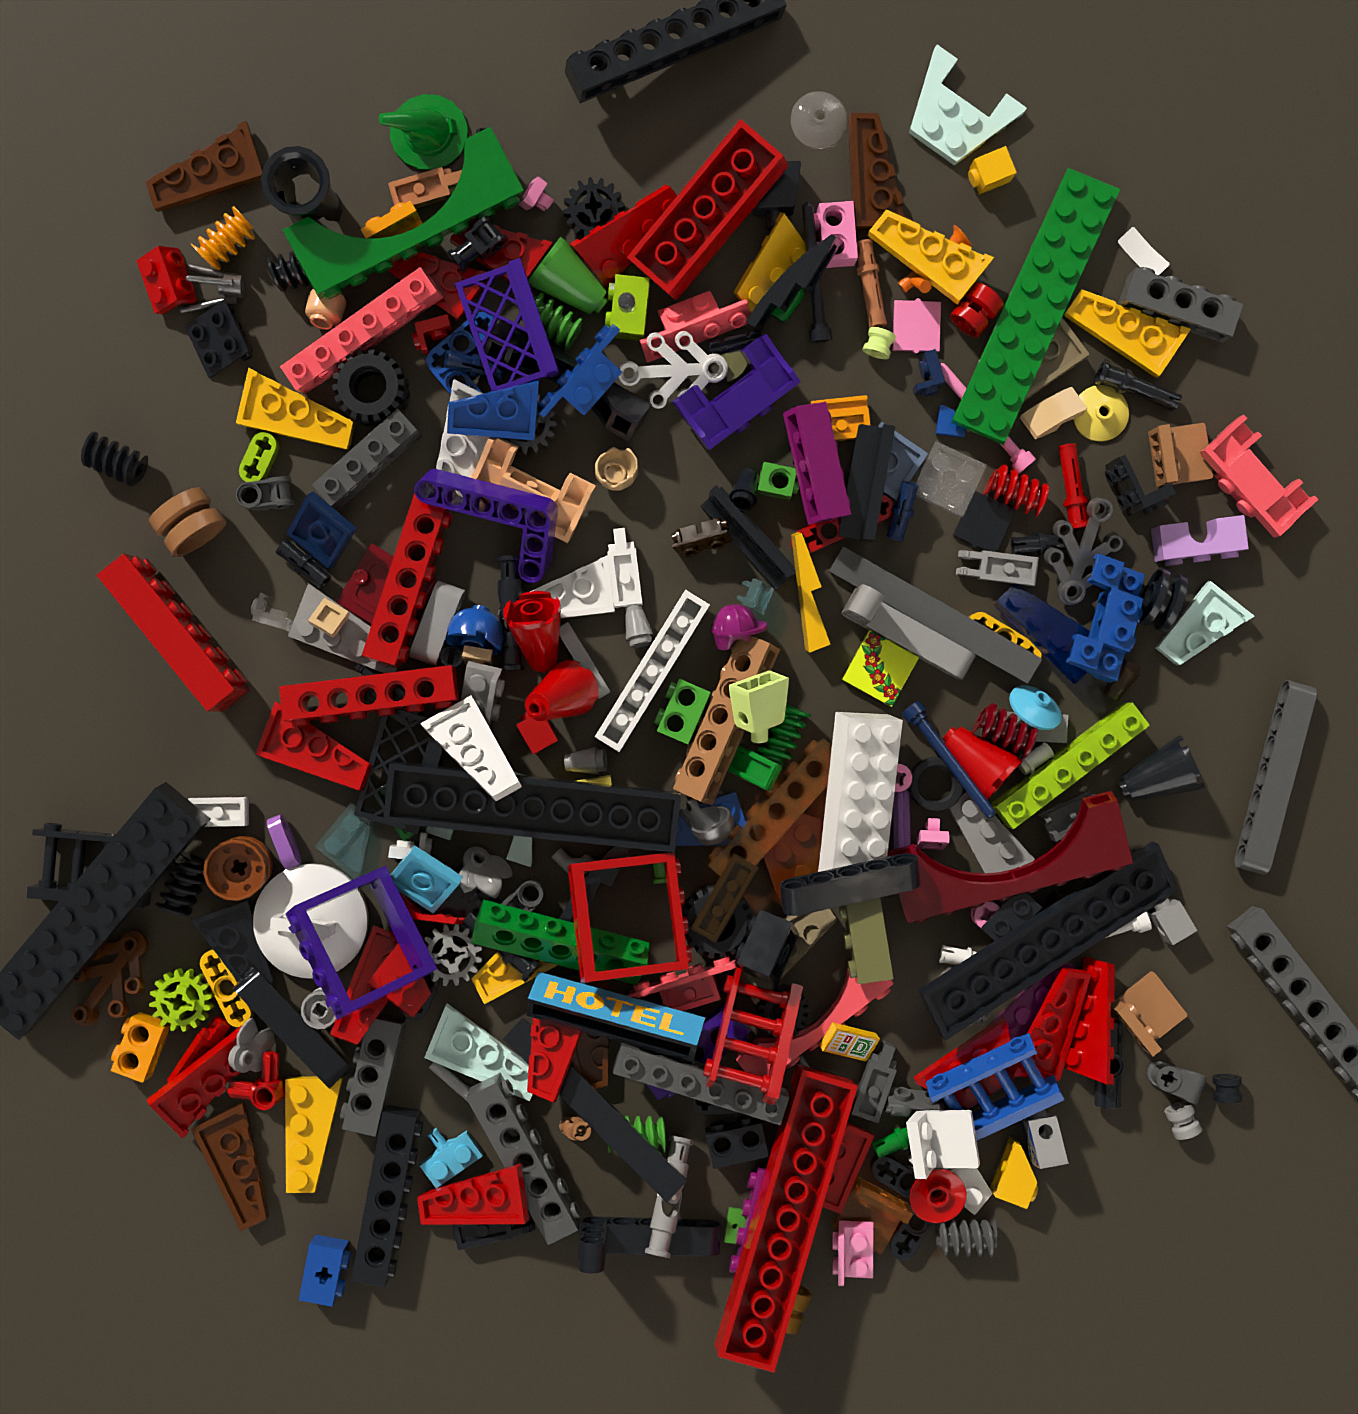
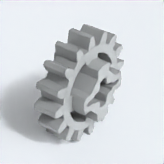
[424,923,482,986]

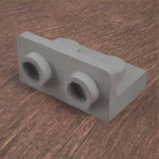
[461,661,505,728]

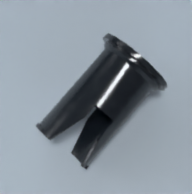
[261,146,343,224]

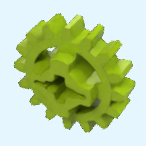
[149,968,214,1032]

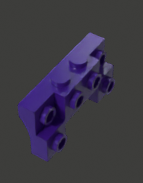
[672,334,801,450]

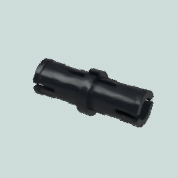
[1010,532,1066,555]
[276,539,332,589]

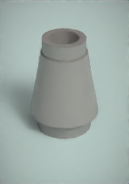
[625,604,654,648]
[564,747,607,775]

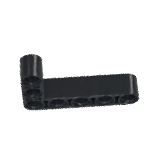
[578,1216,721,1274]

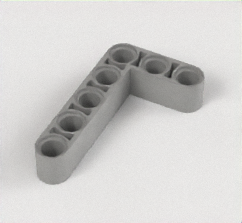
[841,584,976,681]

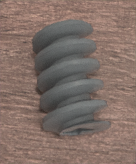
[935,1219,997,1258]

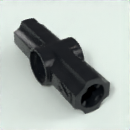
[1094,1019,1125,1109]

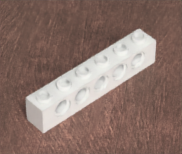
[595,590,710,752]

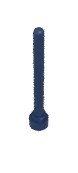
[901,701,996,818]

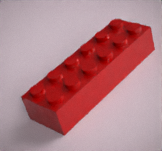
[627,119,789,301]
[96,553,249,712]

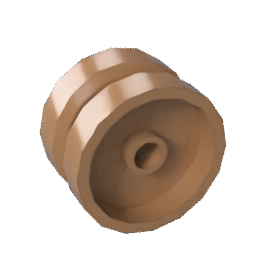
[149,487,226,557]

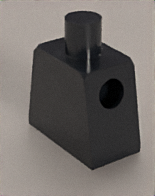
[752,161,801,231]

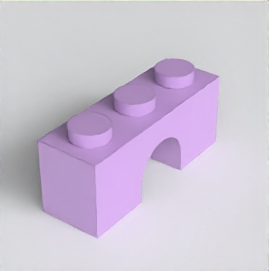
[1151,515,1248,566]

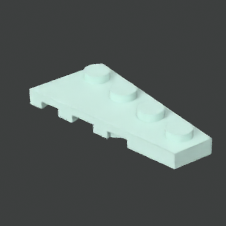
[424,1003,532,1101]

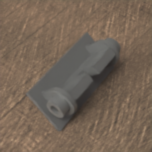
[884,1087,945,1117]

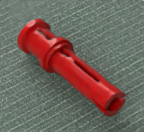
[1058,443,1089,531]

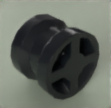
[1212,1074,1243,1103]

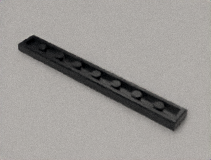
[503,1018,687,1203]

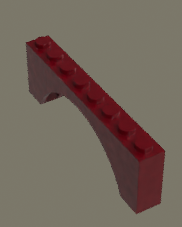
[887,791,1133,923]

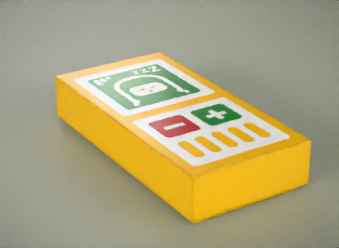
[819,1022,880,1061]

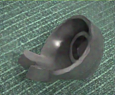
[679,799,734,845]

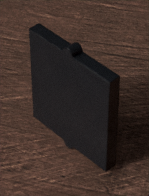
[953,490,1016,552]

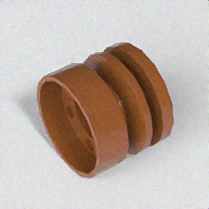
[203,836,274,901]

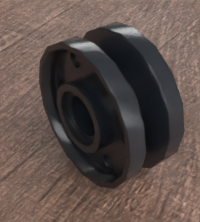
[1139,567,1188,632]

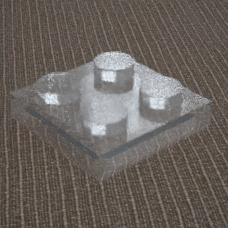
[915,441,987,517]

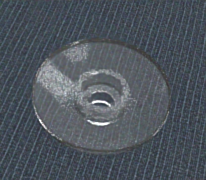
[790,91,847,149]

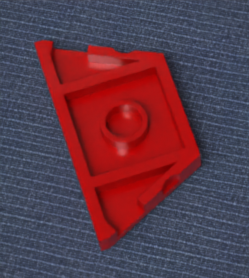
[914,1016,1016,1109]

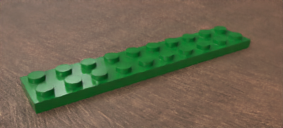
[951,168,1120,445]

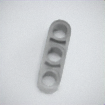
[409,580,466,667]

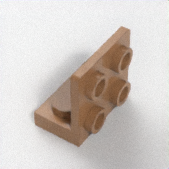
[1148,423,1213,487]
[1111,971,1187,1056]

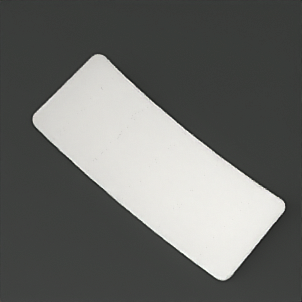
[1118,227,1170,275]

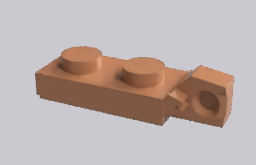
[388,167,462,209]

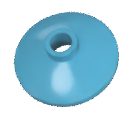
[1009,685,1062,730]

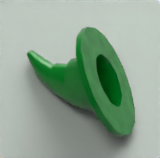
[379,94,468,171]

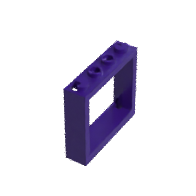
[285,866,437,1020]

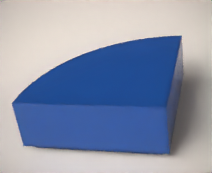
[935,405,965,438]

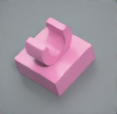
[518,176,553,211]
[916,818,949,850]

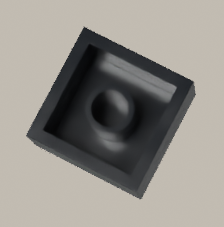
[736,909,800,986]

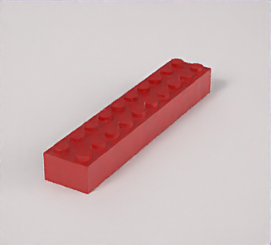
[714,1064,858,1372]

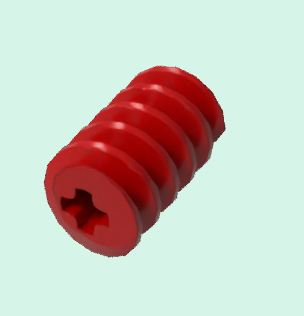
[983,464,1049,518]

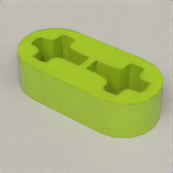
[239,432,280,482]

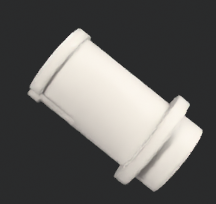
[1018,742,1054,775]
[939,945,977,965]

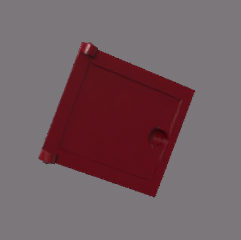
[336,543,437,640]

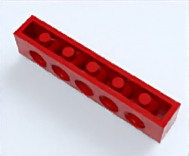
[362,493,453,669]
[279,665,460,727]

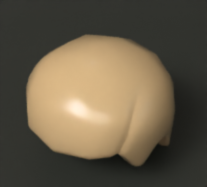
[595,447,638,491]

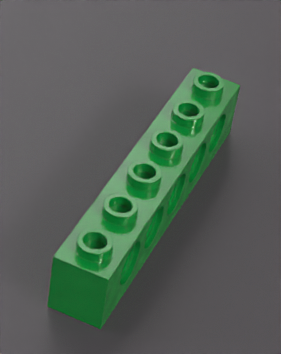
[471,900,649,985]

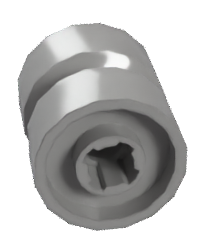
[301,987,336,1029]

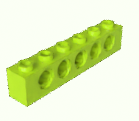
[991,703,1150,829]

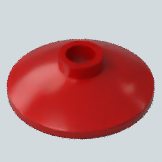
[909,1169,967,1223]

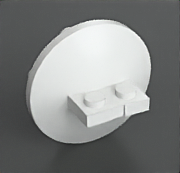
[253,864,369,978]

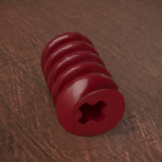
[972,703,1038,759]

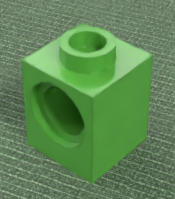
[757,462,799,500]

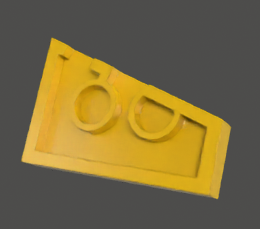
[734,213,806,314]

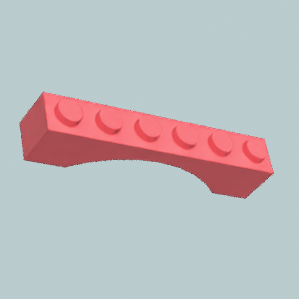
[735,969,894,1077]

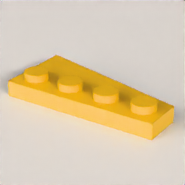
[867,210,994,304]
[1063,289,1191,378]
[285,1076,344,1193]

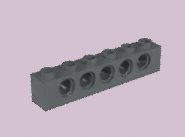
[613,1042,789,1125]
[466,1072,582,1245]

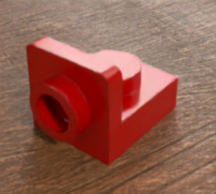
[412,314,454,356]

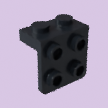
[1105,455,1176,516]

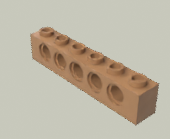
[673,636,780,805]

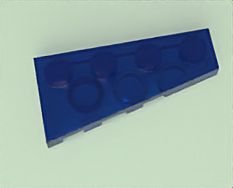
[993,584,1090,684]

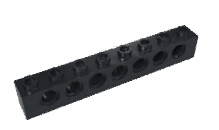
[565,0,787,104]

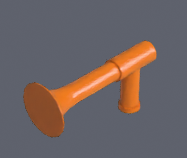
[898,225,972,293]

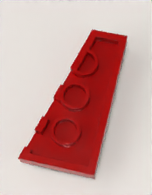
[255,701,372,791]
[330,925,427,1045]
[1064,957,1115,1085]
[1008,967,1091,1080]

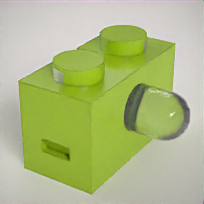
[605,274,650,341]

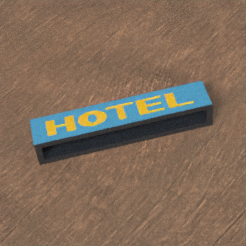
[526,972,705,1062]

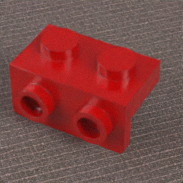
[136,246,197,315]

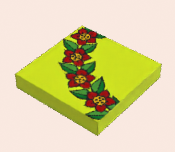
[842,630,919,707]

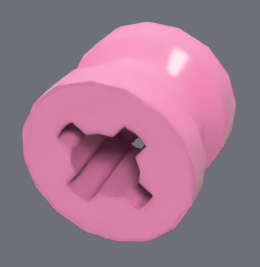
[895,764,912,792]
[970,901,1000,928]

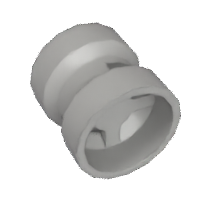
[1164,1101,1202,1140]

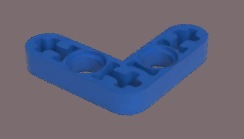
[426,312,496,395]

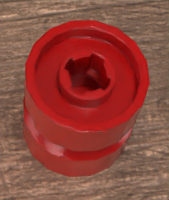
[950,283,1004,338]

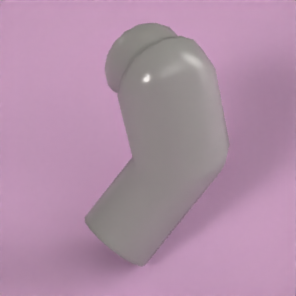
[551,848,594,874]

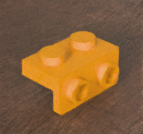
[360,201,423,239]

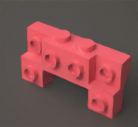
[1199,414,1318,538]

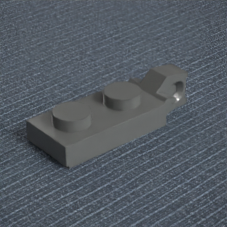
[850,1040,897,1123]

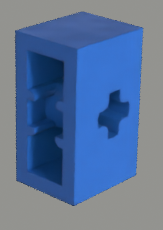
[299,1235,351,1307]

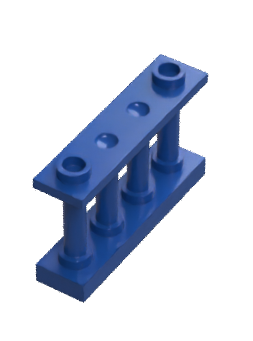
[926,1033,1065,1140]

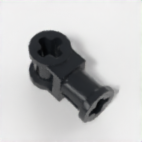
[448,216,508,273]

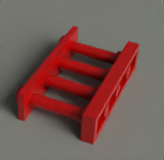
[703,968,803,1105]

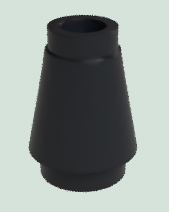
[729,468,758,511]

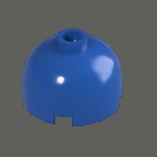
[445,605,504,656]

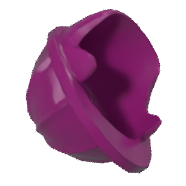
[711,604,767,650]

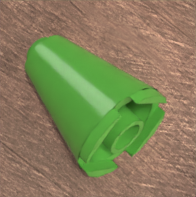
[528,237,608,315]

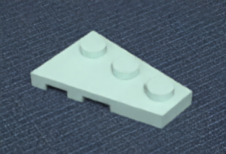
[1155,581,1254,665]

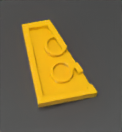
[472,953,558,1004]

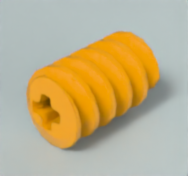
[191,206,255,270]

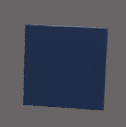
[286,491,357,570]

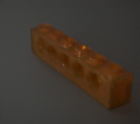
[707,738,832,877]

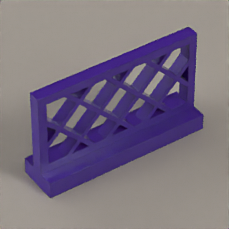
[455,258,560,392]

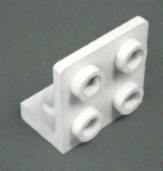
[906,1110,980,1179]

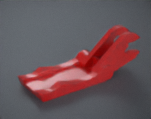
[399,892,465,924]

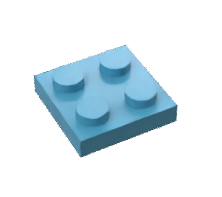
[390,845,463,913]

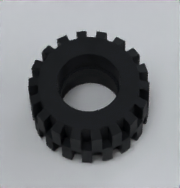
[332,349,410,427]
[682,883,752,959]

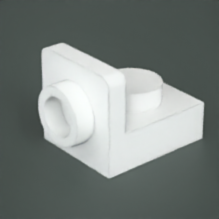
[388,831,432,859]

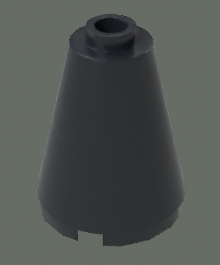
[1119,735,1205,801]

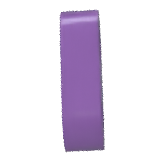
[267,814,301,869]

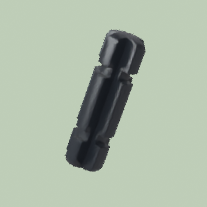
[708,330,762,356]

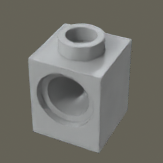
[1147,898,1197,945]

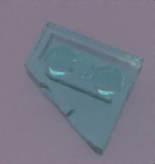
[314,802,374,879]

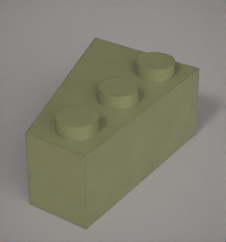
[839,898,894,984]

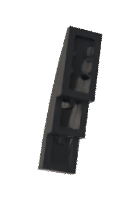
[746,234,841,332]
[559,846,629,922]

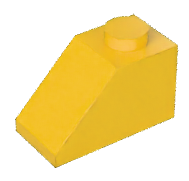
[990,1136,1038,1209]

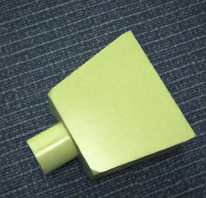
[729,670,789,743]

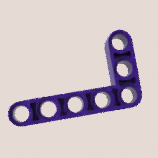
[414,469,558,583]

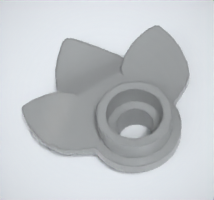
[459,846,513,899]
[228,1018,275,1073]

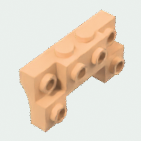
[471,437,596,543]

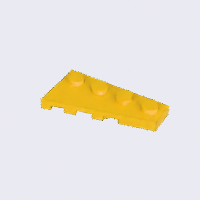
[236,368,356,451]

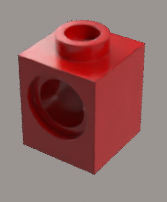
[516,712,559,754]

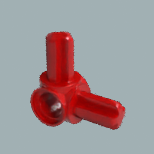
[227,1051,285,1110]

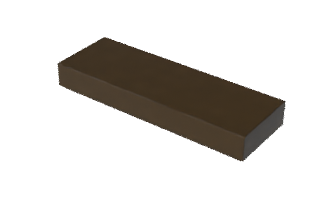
[691,853,759,943]

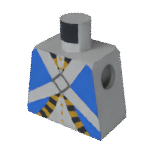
[1021,1109,1069,1169]

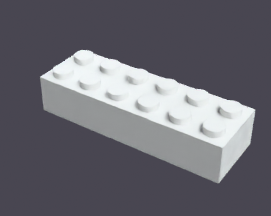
[818,712,903,872]

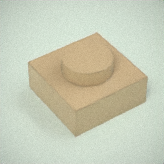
[308,598,350,638]
[462,645,494,667]

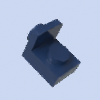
[913,349,945,397]

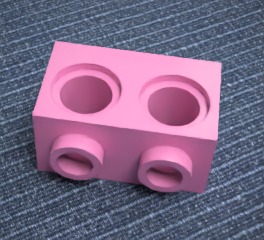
[814,201,858,268]

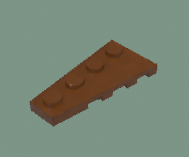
[848,113,908,230]
[146,120,263,212]

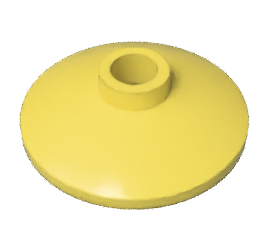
[1073,385,1129,442]

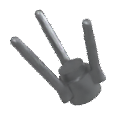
[179,264,245,313]

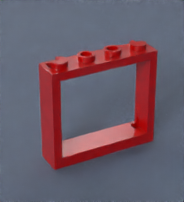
[567,852,692,983]

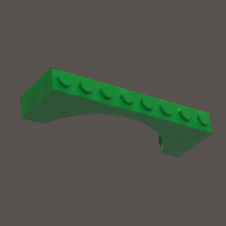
[283,126,524,300]

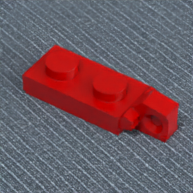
[167,1015,230,1082]

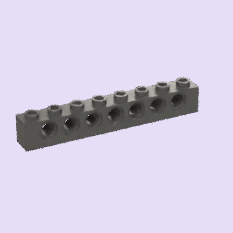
[1226,906,1358,1101]

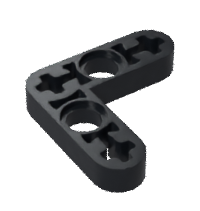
[870,1154,940,1260]

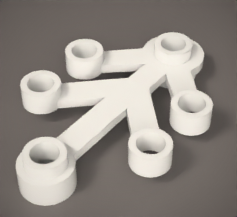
[618,331,728,409]

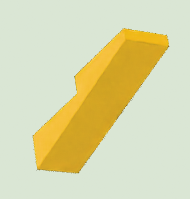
[791,532,831,653]

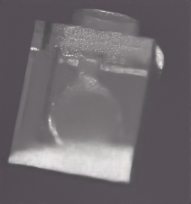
[251,593,293,631]

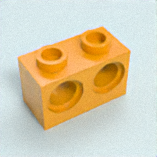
[111,1012,171,1083]

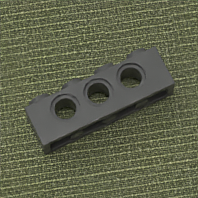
[1118,267,1244,343]
[312,408,422,510]
[340,1013,406,1137]

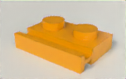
[810,395,870,441]

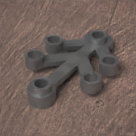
[1044,497,1123,605]

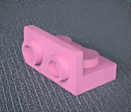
[833,1220,873,1286]

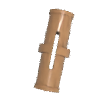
[559,1117,591,1141]

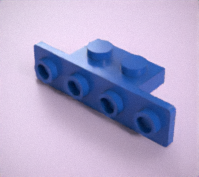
[537,324,622,418]

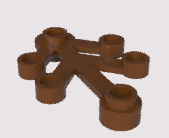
[71,931,149,1026]

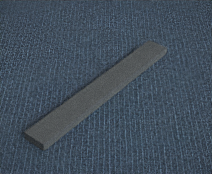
[829,547,1042,684]

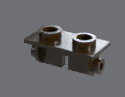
[672,517,733,557]

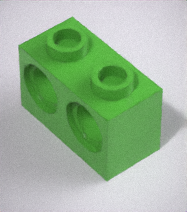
[654,679,711,744]

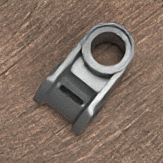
[236,476,295,511]
[501,878,546,912]
[1146,1060,1207,1104]

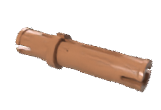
[857,239,887,328]

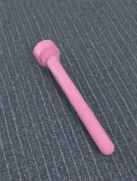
[940,363,1036,474]

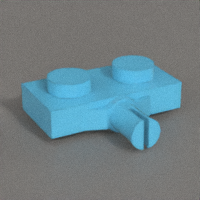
[420,1128,483,1188]

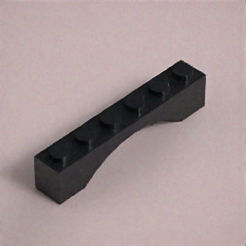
[484,321,652,442]

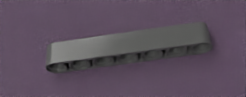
[1235,680,1317,875]

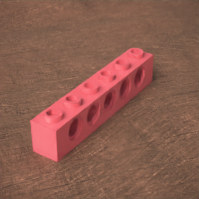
[280,267,444,394]

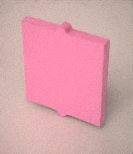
[892,298,941,354]

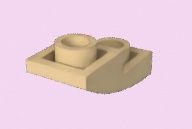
[1020,387,1088,440]

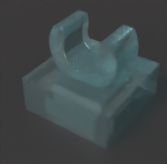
[737,578,774,615]

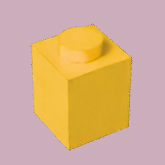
[968,146,1017,195]

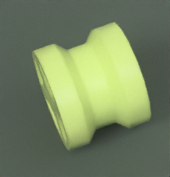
[862,327,896,360]

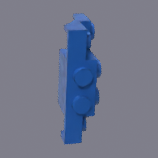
[1066,554,1145,683]

